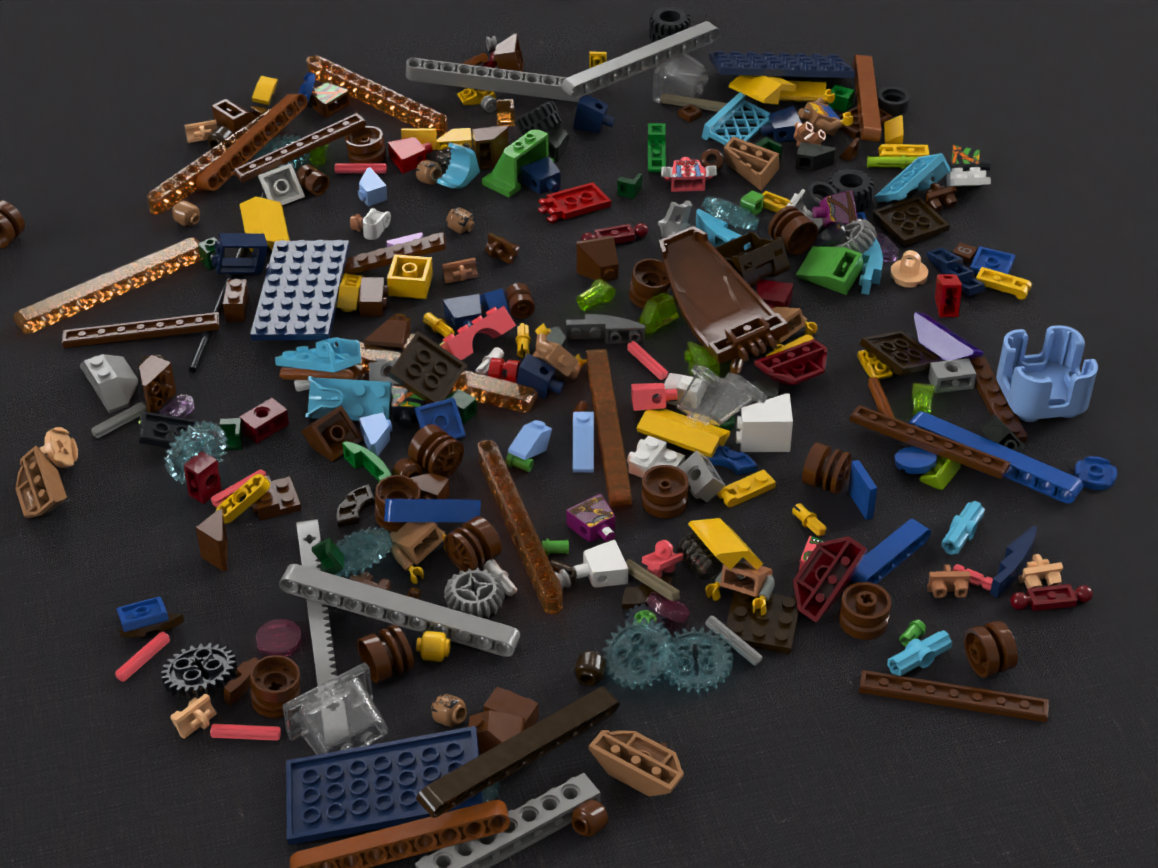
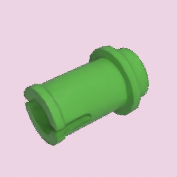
[505,453,534,472]
[542,538,569,556]
[899,620,926,647]

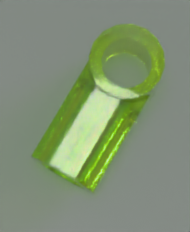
[309,143,329,165]
[576,279,616,311]
[912,383,934,415]

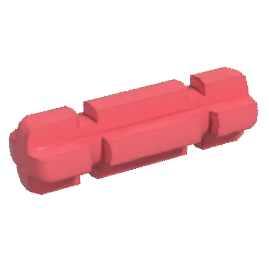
[952,564,993,591]

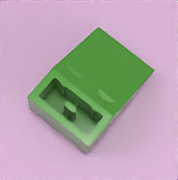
[796,246,863,295]

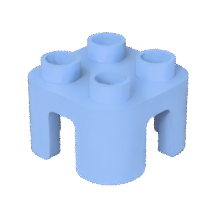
[996,325,1098,422]

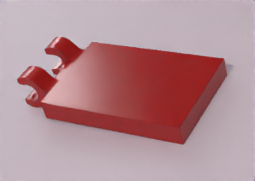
[538,182,611,223]

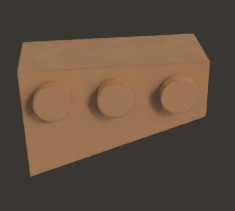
[724,136,779,191]

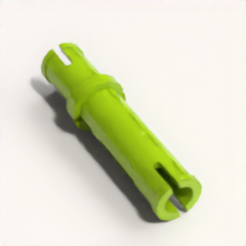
[867,155,918,169]

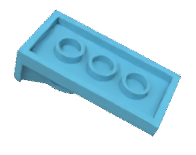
[874,153,951,203]
[275,337,362,372]
[305,376,392,421]

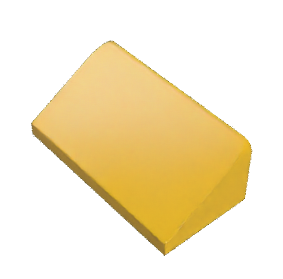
[884,115,904,144]
[401,129,437,150]

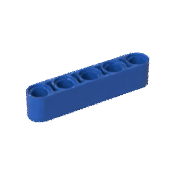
[384,499,481,522]
[849,519,931,584]

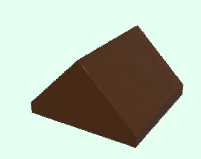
[196,509,228,571]

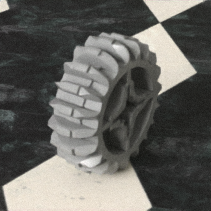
[828,219,877,255]
[444,568,505,619]

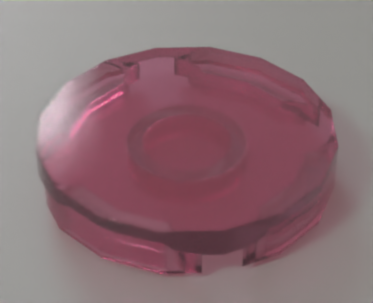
[646,592,690,622]
[256,619,302,657]

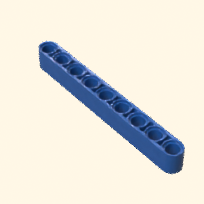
[908,411,1083,504]

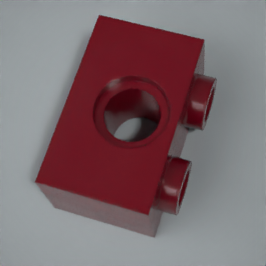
[239,398,289,444]
[183,451,222,504]

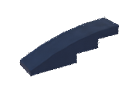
[926,248,985,296]
[990,526,1037,598]

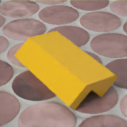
[729,75,797,104]
[779,80,826,102]
[240,197,290,253]
[636,408,730,458]
[688,518,763,570]

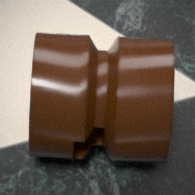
[296,164,330,196]
[505,283,535,319]

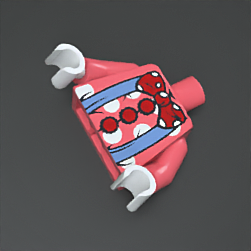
[661,157,717,192]

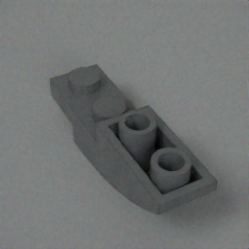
[566,314,645,344]

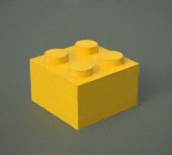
[387,255,433,299]

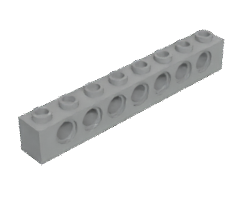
[415,773,600,868]

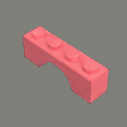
[440,306,516,360]

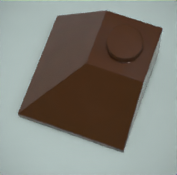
[493,34,524,72]
[576,236,619,282]
[364,314,411,348]
[301,405,364,461]
[468,710,525,756]

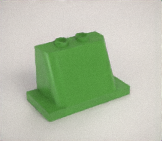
[482,130,554,198]

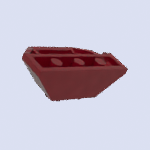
[754,339,828,385]
[793,536,868,623]

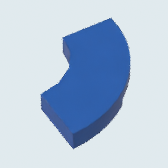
[706,446,757,475]

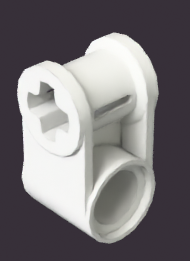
[363,208,391,240]

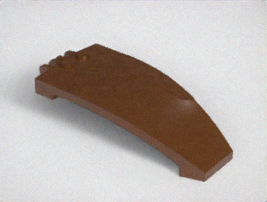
[659,226,789,364]

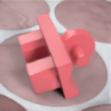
[642,540,684,578]

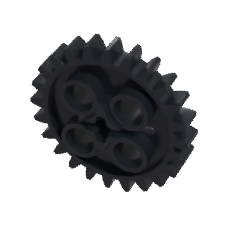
[161,643,237,700]

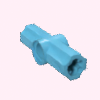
[941,501,985,555]
[887,630,952,676]

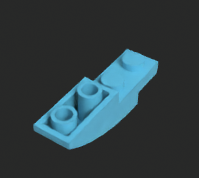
[696,209,751,250]
[859,239,883,295]

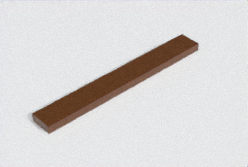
[233,113,367,183]
[62,312,220,348]
[849,405,1011,479]
[859,670,1049,722]

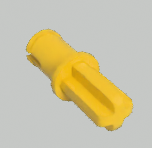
[423,312,455,337]
[516,323,531,358]
[792,503,827,537]

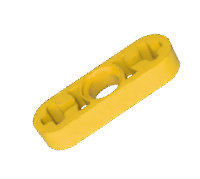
[216,474,270,523]

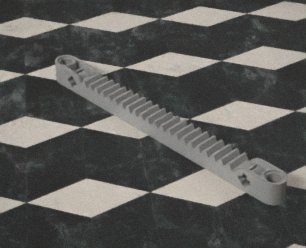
[296,519,349,745]

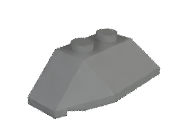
[80,354,139,413]

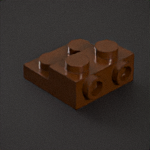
[250,475,301,521]

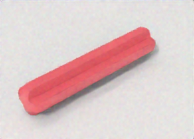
[334,163,387,174]
[627,341,668,380]
[211,469,267,508]
[115,632,170,682]
[210,724,281,741]

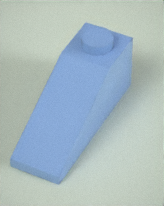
[573,412,594,472]

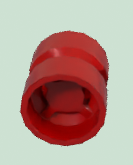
[488,357,521,386]

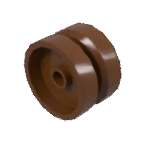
[345,126,387,163]
[0,200,25,248]
[642,465,689,518]
[839,582,892,640]
[964,620,1018,678]

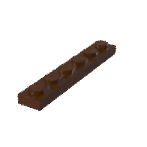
[343,232,446,276]
[970,357,1028,443]

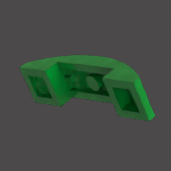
[648,123,666,172]
[342,441,391,483]

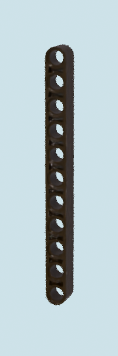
[416,686,620,818]

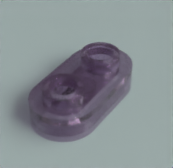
[876,233,899,262]
[159,394,194,418]

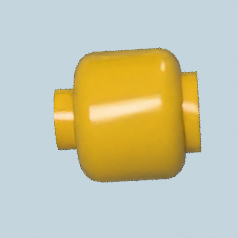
[416,631,450,662]

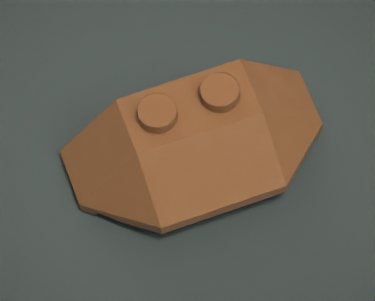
[15,446,67,518]
[589,730,684,797]

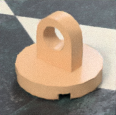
[890,250,928,288]
[40,427,78,468]

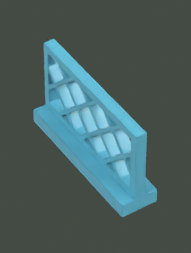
[701,92,771,145]

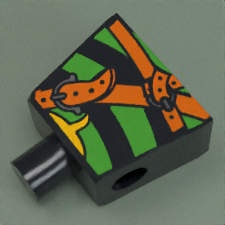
[950,145,991,172]
[391,385,428,428]

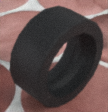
[877,87,910,115]
[802,181,838,212]

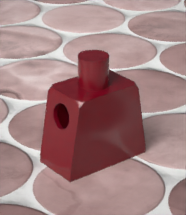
[756,279,793,309]

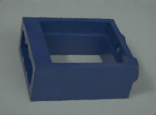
[212,233,268,274]

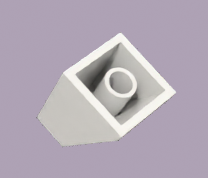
[736,394,793,452]

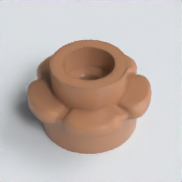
[350,214,363,232]

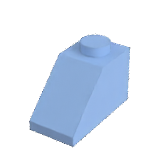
[358,167,387,206]
[359,412,392,456]
[508,420,552,460]

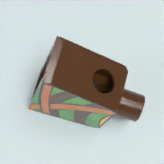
[310,83,350,118]

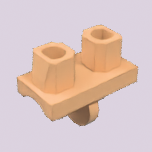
[184,120,217,143]
[1018,554,1063,589]
[170,694,217,739]

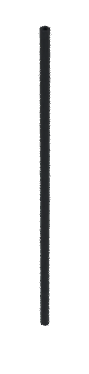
[188,189,267,373]

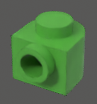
[740,190,764,215]

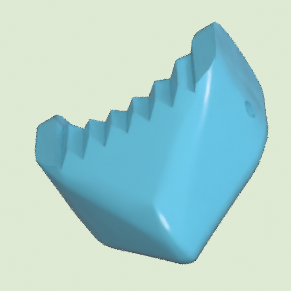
[437,142,480,189]

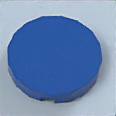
[298,72,315,103]
[895,446,937,474]
[1074,456,1117,490]

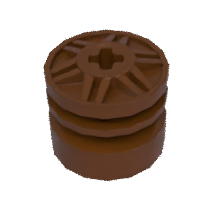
[768,206,818,255]
[629,258,670,310]
[408,424,464,478]
[802,442,852,495]
[375,475,421,532]
[444,516,502,572]
[357,624,414,684]
[250,655,300,719]

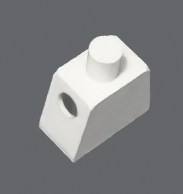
[573,540,628,587]

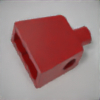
[388,137,433,174]
[935,274,962,317]

